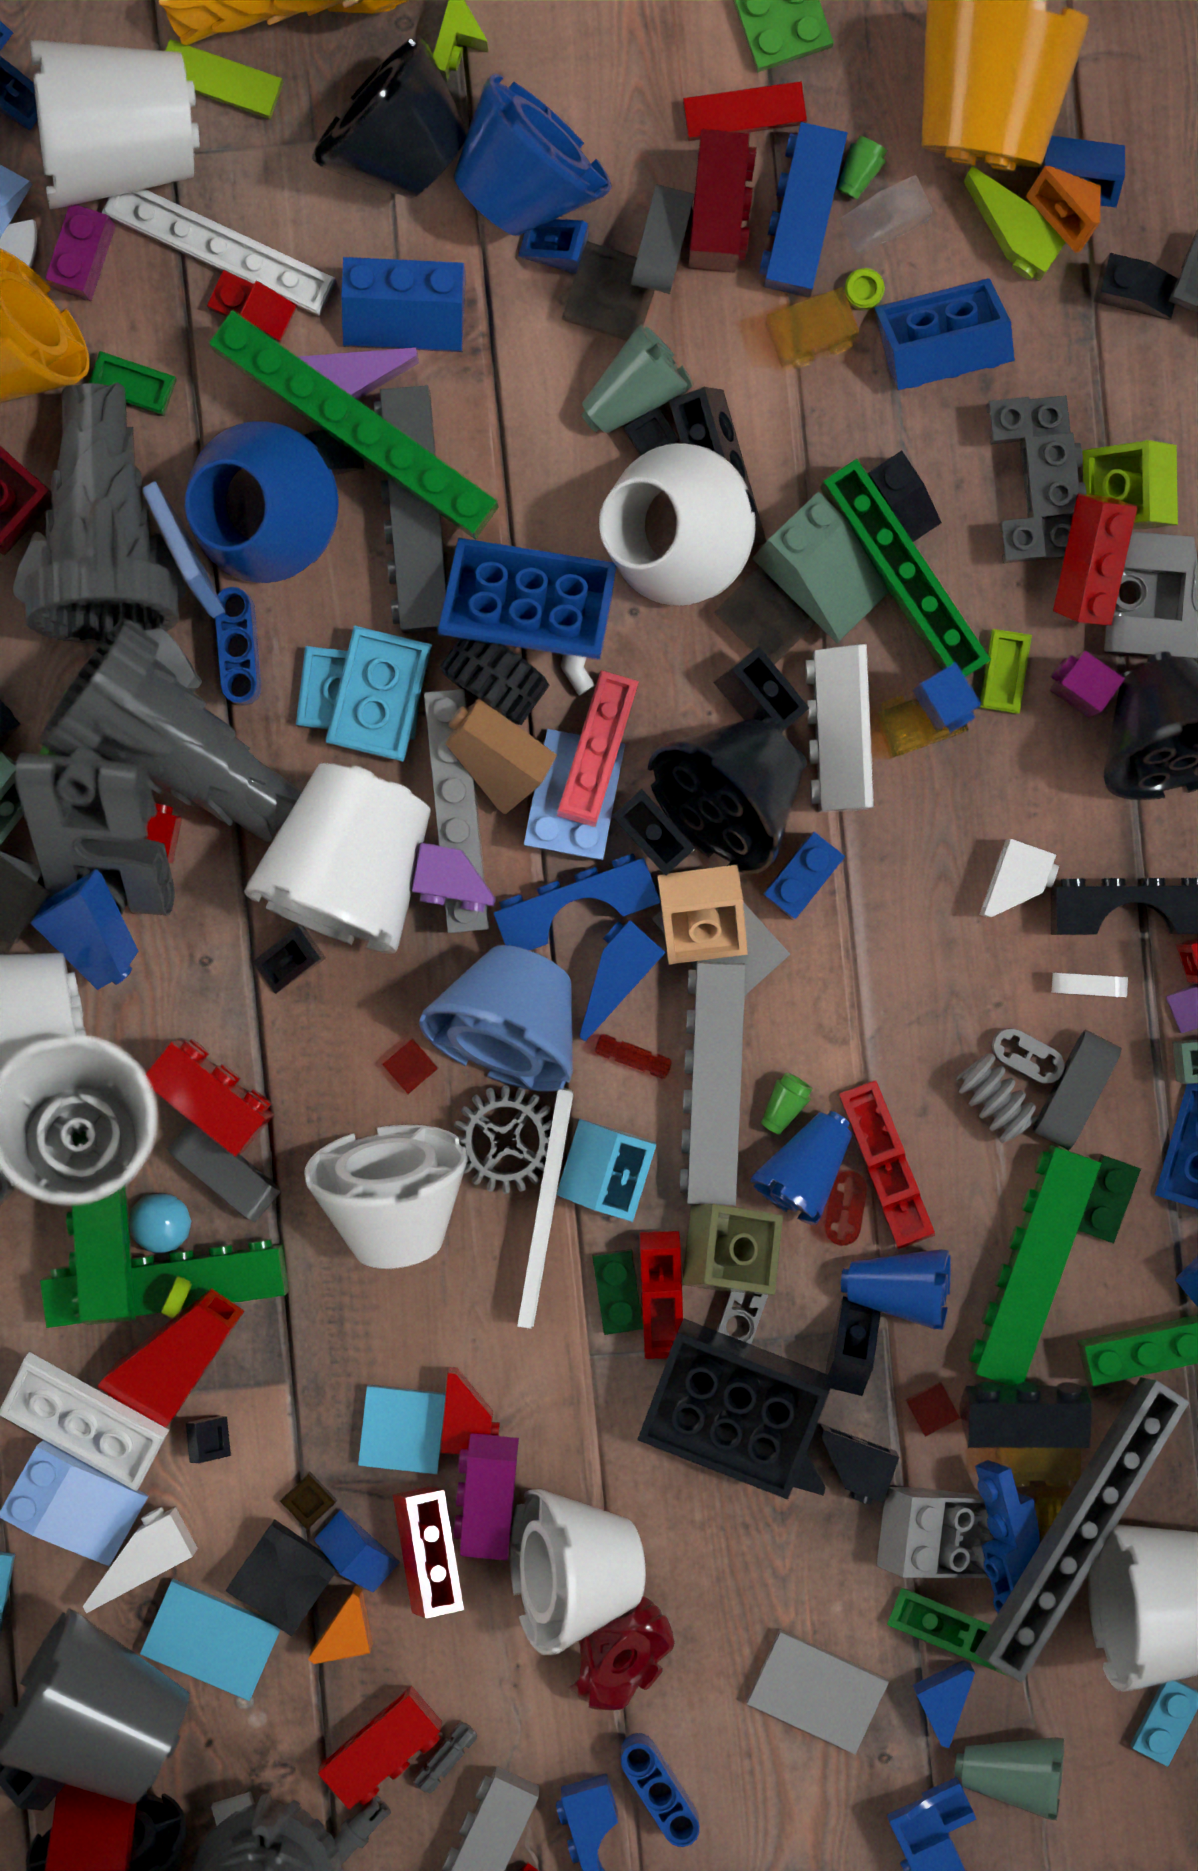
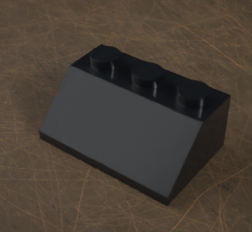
[959,1382,1092,1448]

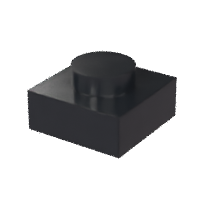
[624,407,679,456]
[186,1416,231,1464]

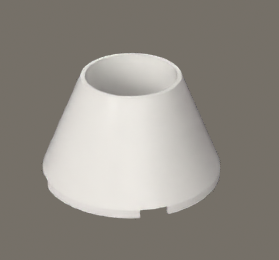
[600,444,755,606]
[305,1125,467,1269]
[510,1489,645,1655]

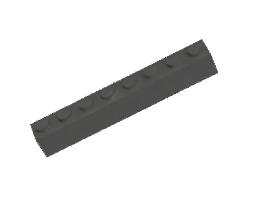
[974,1377,1189,1683]

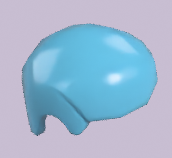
[128,1193,192,1253]

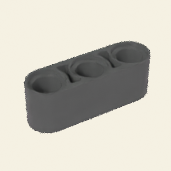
[631,184,694,294]
[1032,1029,1122,1150]
[167,1121,281,1222]

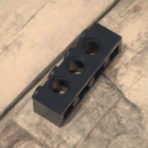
[669,387,766,548]

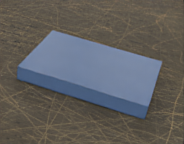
[143,481,226,618]

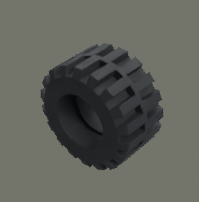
[440,638,550,725]

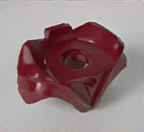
[568,1596,675,1711]

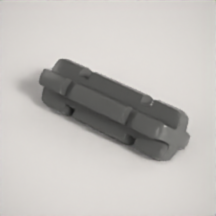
[414,1722,477,1794]

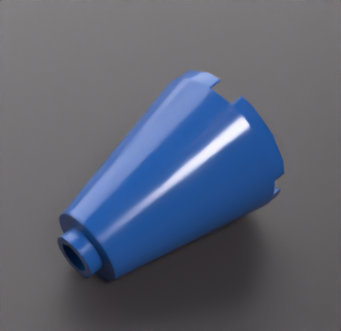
[750,1111,852,1225]
[841,1249,951,1330]

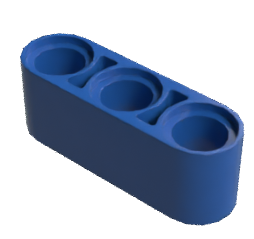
[215,587,261,706]
[621,1733,700,1847]

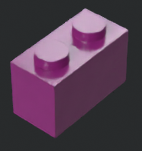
[45,204,116,301]
[1050,651,1125,718]

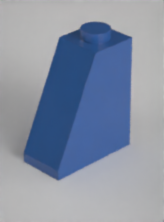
[31,869,139,990]

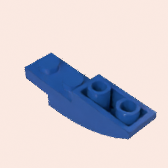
[975,1460,1040,1613]

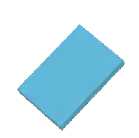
[326,626,432,762]
[296,646,421,740]
[140,1578,280,1701]

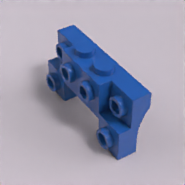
[887,1777,977,1871]

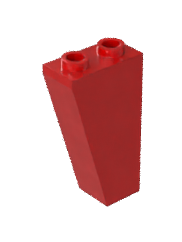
[97,1288,245,1428]

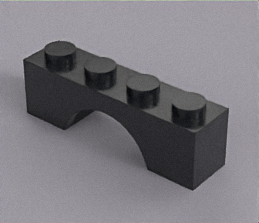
[1051,878,1198,935]

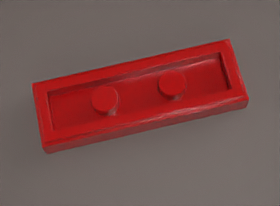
[683,81,807,141]

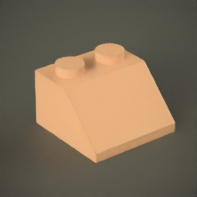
[658,865,748,965]

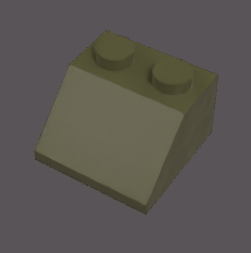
[682,1203,783,1295]

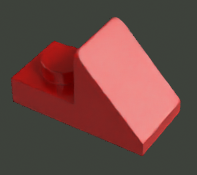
[207,270,297,342]

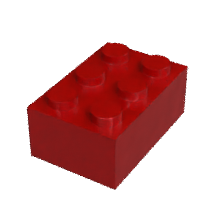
[145,1039,275,1157]

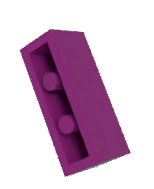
[453,1433,519,1560]

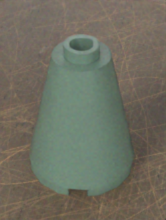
[581,325,694,433]
[955,1737,1064,1821]

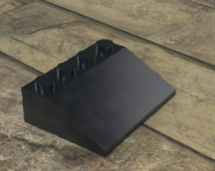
[637,1318,834,1500]

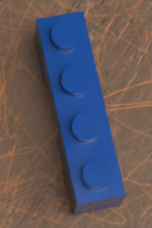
[493,853,661,951]
[556,1773,618,1871]

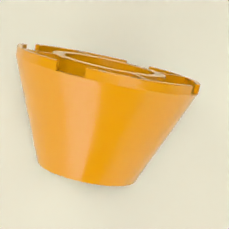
[0,248,89,403]

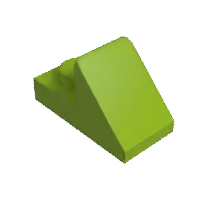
[433,0,489,82]

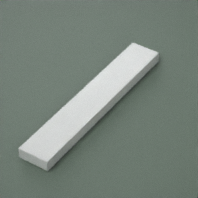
[102,189,336,317]
[517,1088,574,1329]

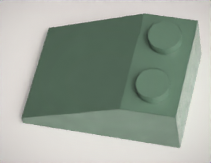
[752,492,889,643]

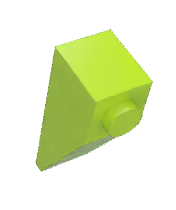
[963,166,1066,281]

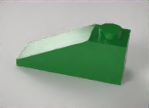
[887,1587,1007,1676]

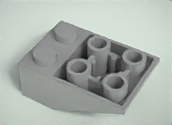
[877,1487,994,1578]

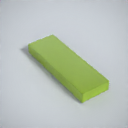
[166,39,284,120]

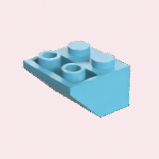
[556,1119,656,1222]

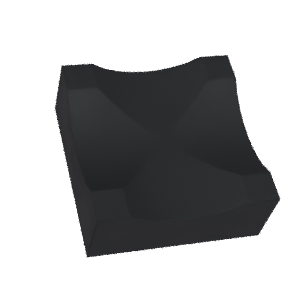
[226,1519,337,1636]

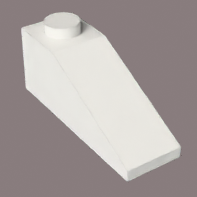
[83,1507,198,1613]

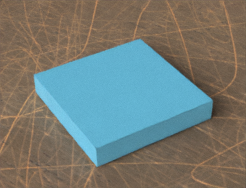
[358,1384,446,1474]

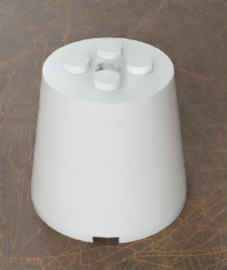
[30,40,200,209]
[244,763,431,954]
[0,953,86,1072]
[0,1035,157,1204]
[1088,1525,1198,1691]

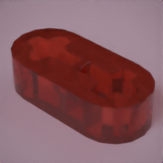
[824,1169,867,1246]

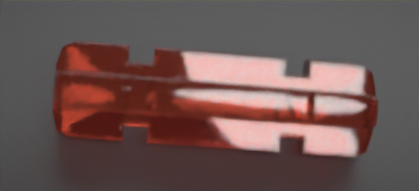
[595,1034,672,1079]

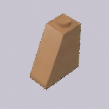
[445,698,557,814]

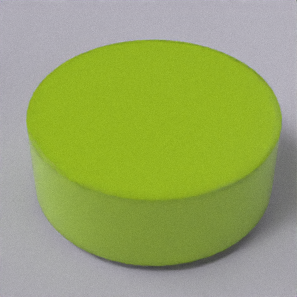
[844,268,885,311]
[161,1276,191,1318]

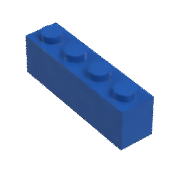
[759,122,848,298]

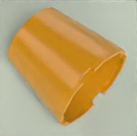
[921,0,1090,172]

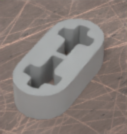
[991,1028,1065,1083]

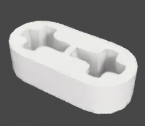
[1051,973,1128,997]

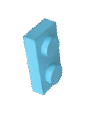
[1130,1680,1198,1767]

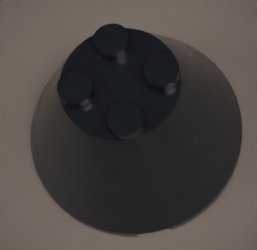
[1103,651,1198,800]
[648,717,807,874]

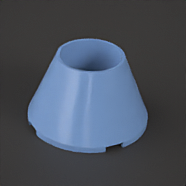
[419,945,573,1091]

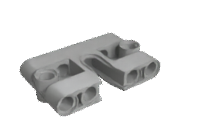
[1104,532,1198,661]

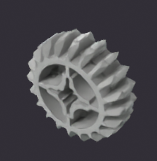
[454,1085,552,1194]

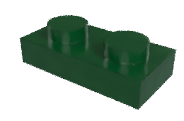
[1078,1154,1141,1243]
[592,1249,643,1335]

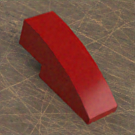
[639,1231,683,1359]

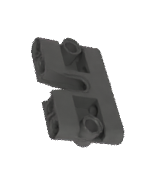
[16,749,175,916]

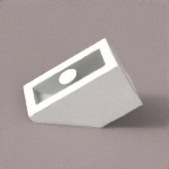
[979,839,1059,917]

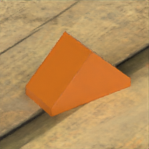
[1026,165,1101,253]
[308,1585,373,1664]

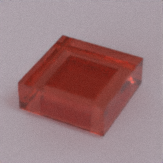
[382,1038,439,1094]
[906,1381,960,1437]

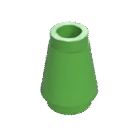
[837,136,888,200]
[760,1072,813,1134]

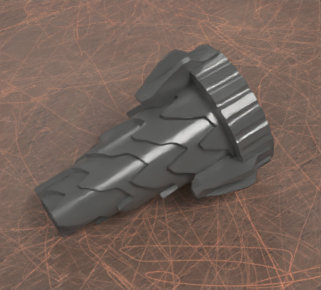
[13,383,186,644]
[39,619,301,843]
[191,1794,344,1871]

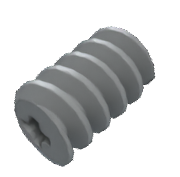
[956,1053,1038,1144]

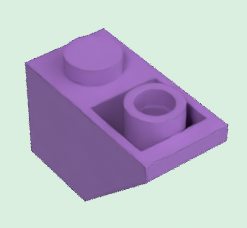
[412,843,496,912]

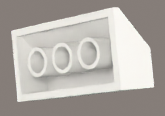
[805,644,873,812]

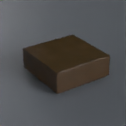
[280,1472,337,1530]

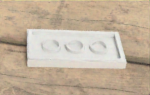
[0,1352,169,1492]

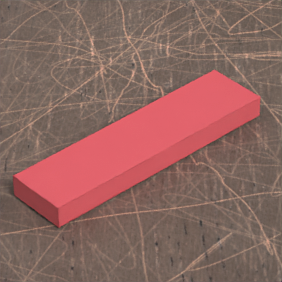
[557,670,639,827]

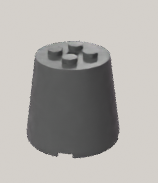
[0,1608,189,1804]

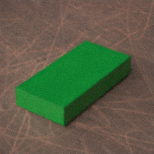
[89,351,177,416]

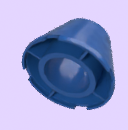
[454,74,611,236]
[185,421,339,583]

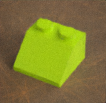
[1082,440,1178,529]

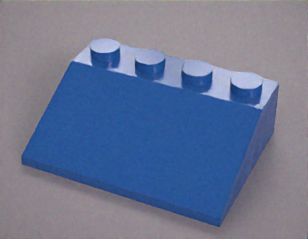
[438,538,616,660]

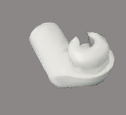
[561,654,595,696]

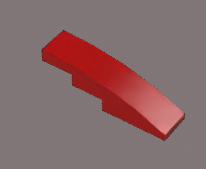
[839,1080,935,1249]

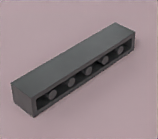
[374,385,447,633]

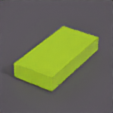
[979,629,1032,715]

